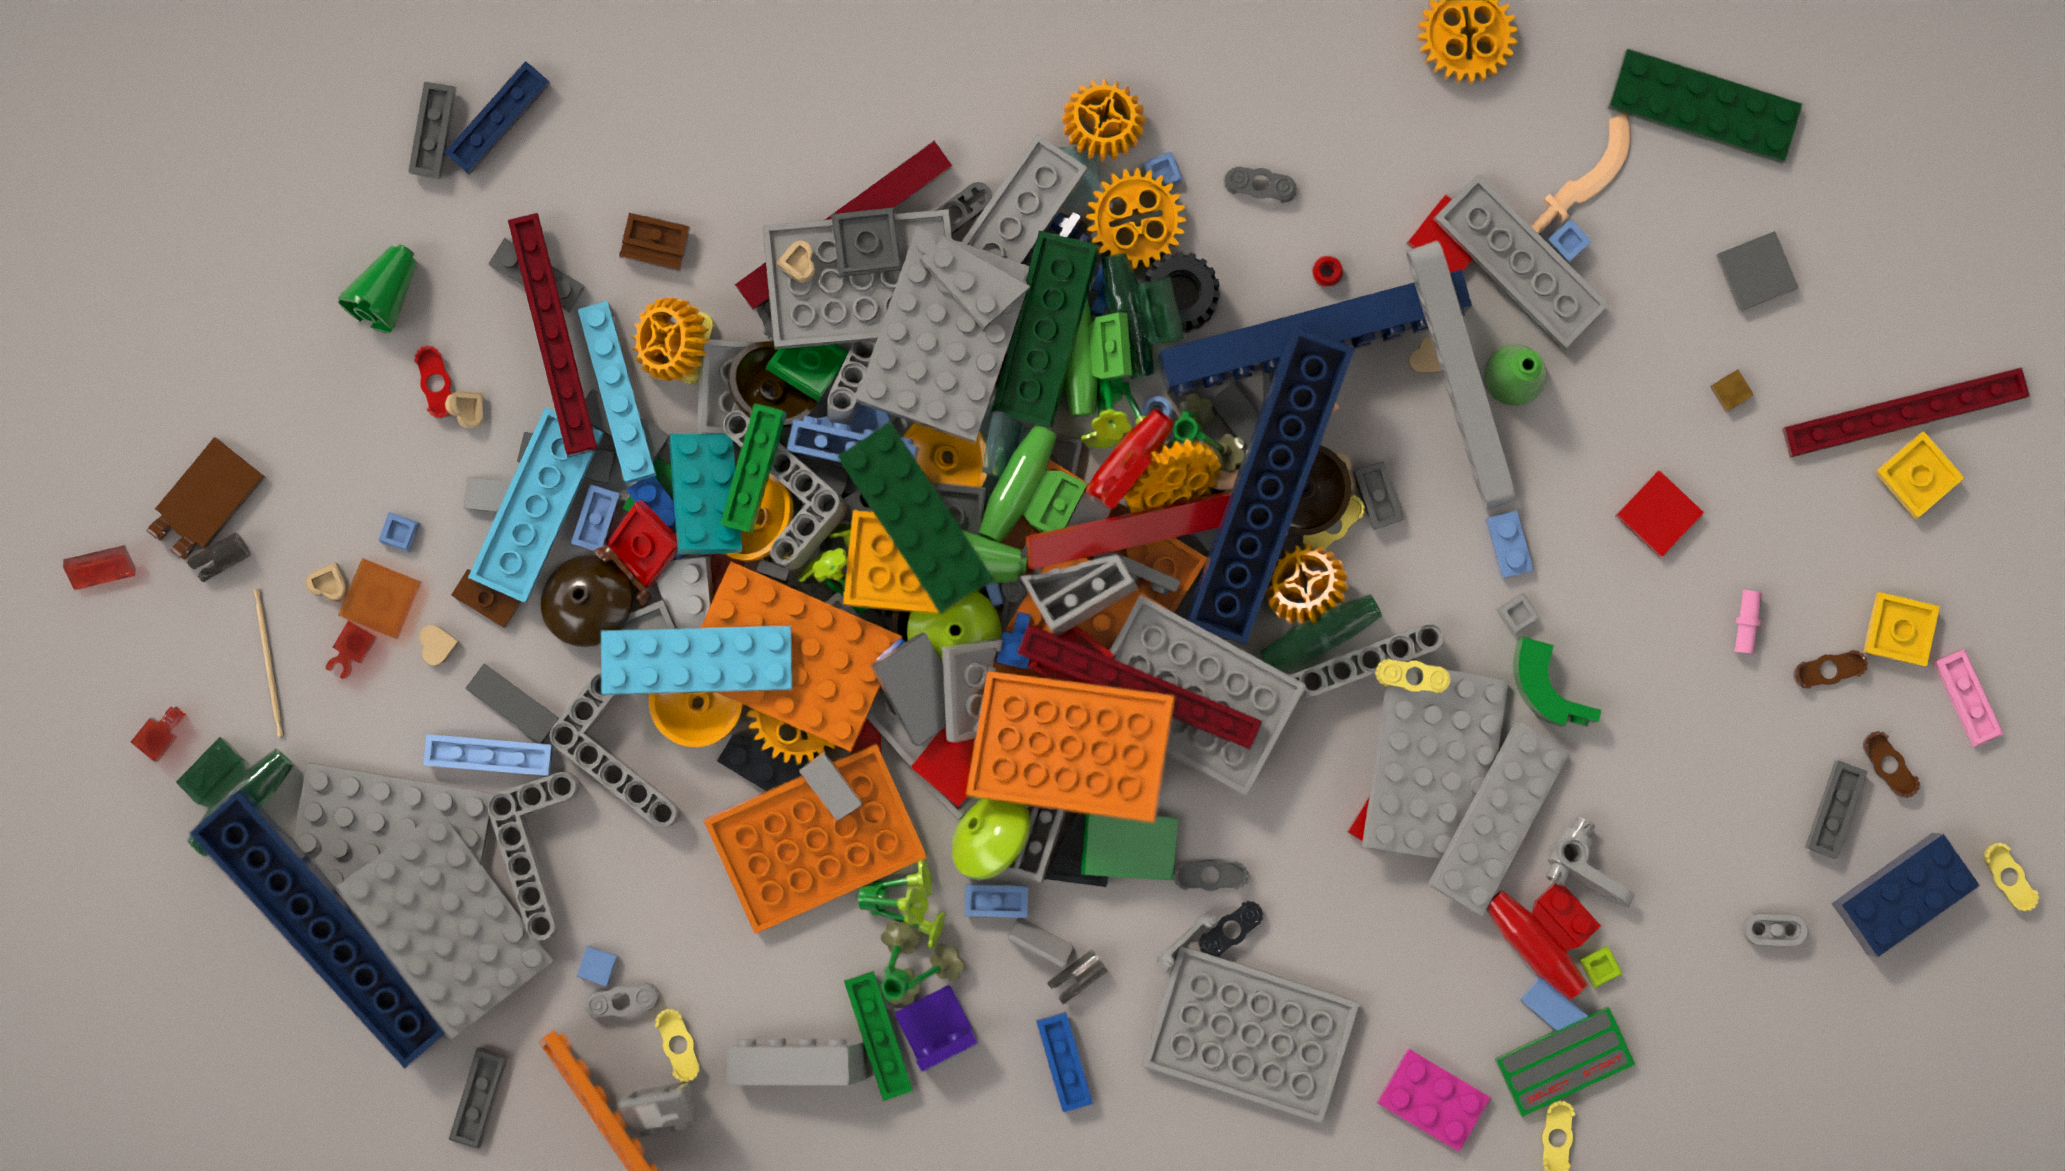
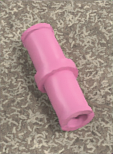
[1734,590,1763,654]

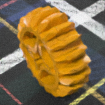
[1062,79,1146,162]
[631,297,709,382]
[1265,543,1348,627]

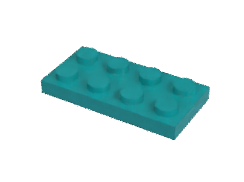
[669,434,742,554]

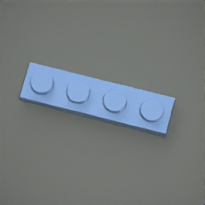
[423,734,553,776]

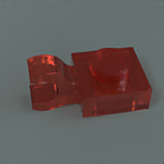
[130,706,186,762]

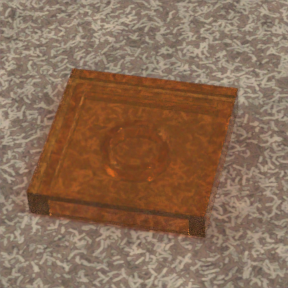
[338,558,421,639]

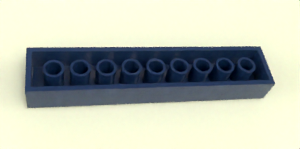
[1157,270,1472,397]
[1185,325,1355,644]
[189,787,445,1069]

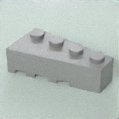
[727,1038,867,1085]

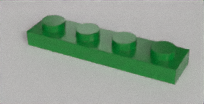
[720,403,787,534]
[844,971,913,1101]

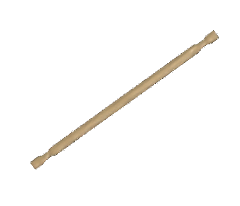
[253,589,284,737]

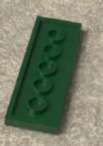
[1607,48,1803,164]
[992,231,1100,428]
[837,421,994,615]

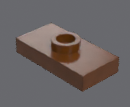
[451,569,522,628]

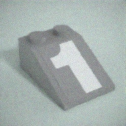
[617,1081,698,1136]

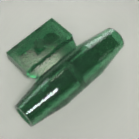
[1102,252,1184,379]
[1260,594,1382,671]
[176,737,294,857]

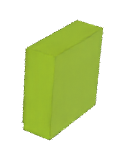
[1579,946,1623,988]

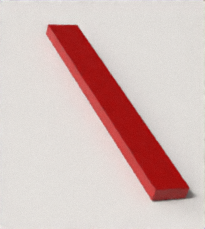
[1026,491,1231,569]

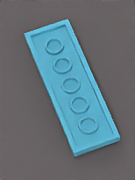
[468,407,604,603]
[601,626,793,695]

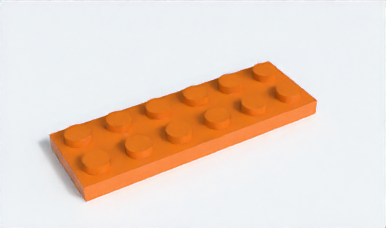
[538,1030,659,1171]

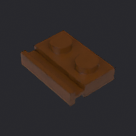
[619,213,690,271]

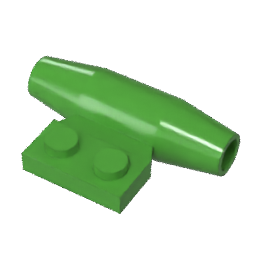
[1064,299,1132,417]
[978,425,1088,543]

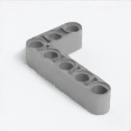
[827,341,995,425]
[723,411,847,570]
[550,672,679,827]
[487,772,580,940]

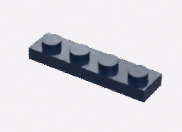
[444,61,550,175]

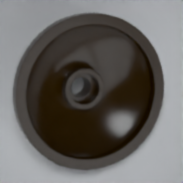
[728,341,817,427]
[1288,445,1351,535]
[541,555,633,647]

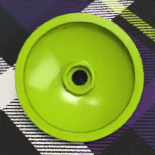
[907,591,1001,664]
[951,799,1030,880]

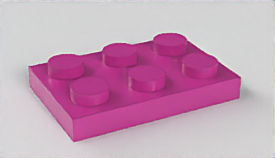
[1377,1048,1491,1152]

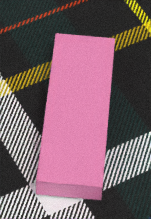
[1933,649,2004,747]

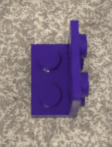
[895,985,978,1072]

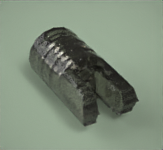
[187,532,251,582]
[1047,949,1108,1005]

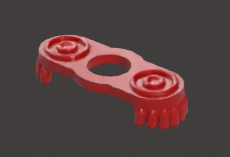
[414,345,452,418]

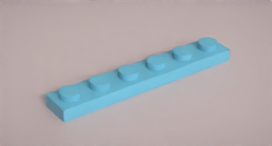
[578,301,657,484]

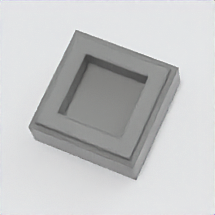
[1496,593,1540,635]

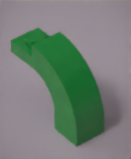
[1513,637,1601,727]

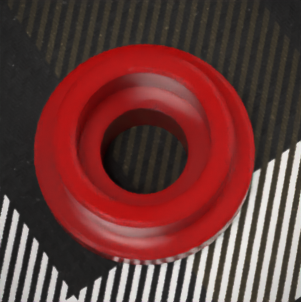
[1312,256,1343,287]

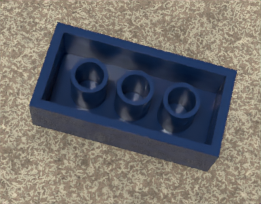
[1831,833,1980,957]

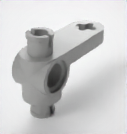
[1546,816,1635,907]

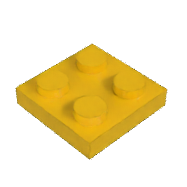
[1874,431,1964,519]
[1863,592,1940,667]

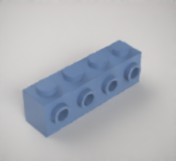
[787,416,919,463]

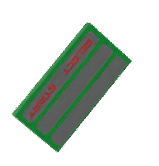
[1494,1006,1635,1117]

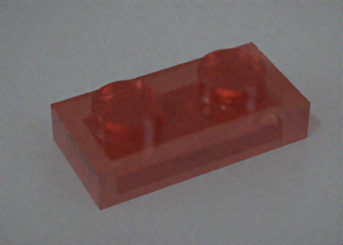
[63,545,136,590]

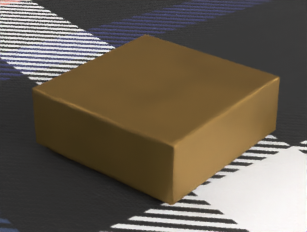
[1710,369,1754,412]

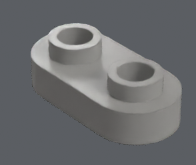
[1743,913,1808,946]

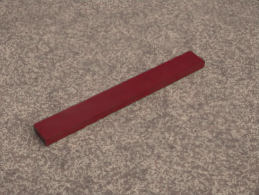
[735,140,953,310]
[508,213,598,458]
[1782,367,2030,458]
[1017,624,1262,750]

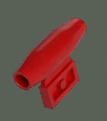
[1078,409,1174,510]
[1486,883,1601,1000]

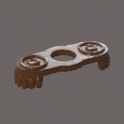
[593,544,652,608]
[1793,650,1868,689]
[1863,731,1920,798]

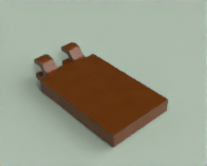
[146,437,266,560]

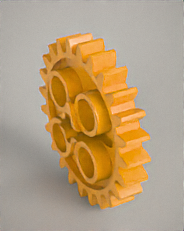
[1417,0,1518,85]
[1085,168,1186,269]
[1124,439,1221,513]
[747,710,836,765]

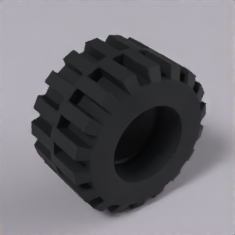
[1141,251,1220,334]

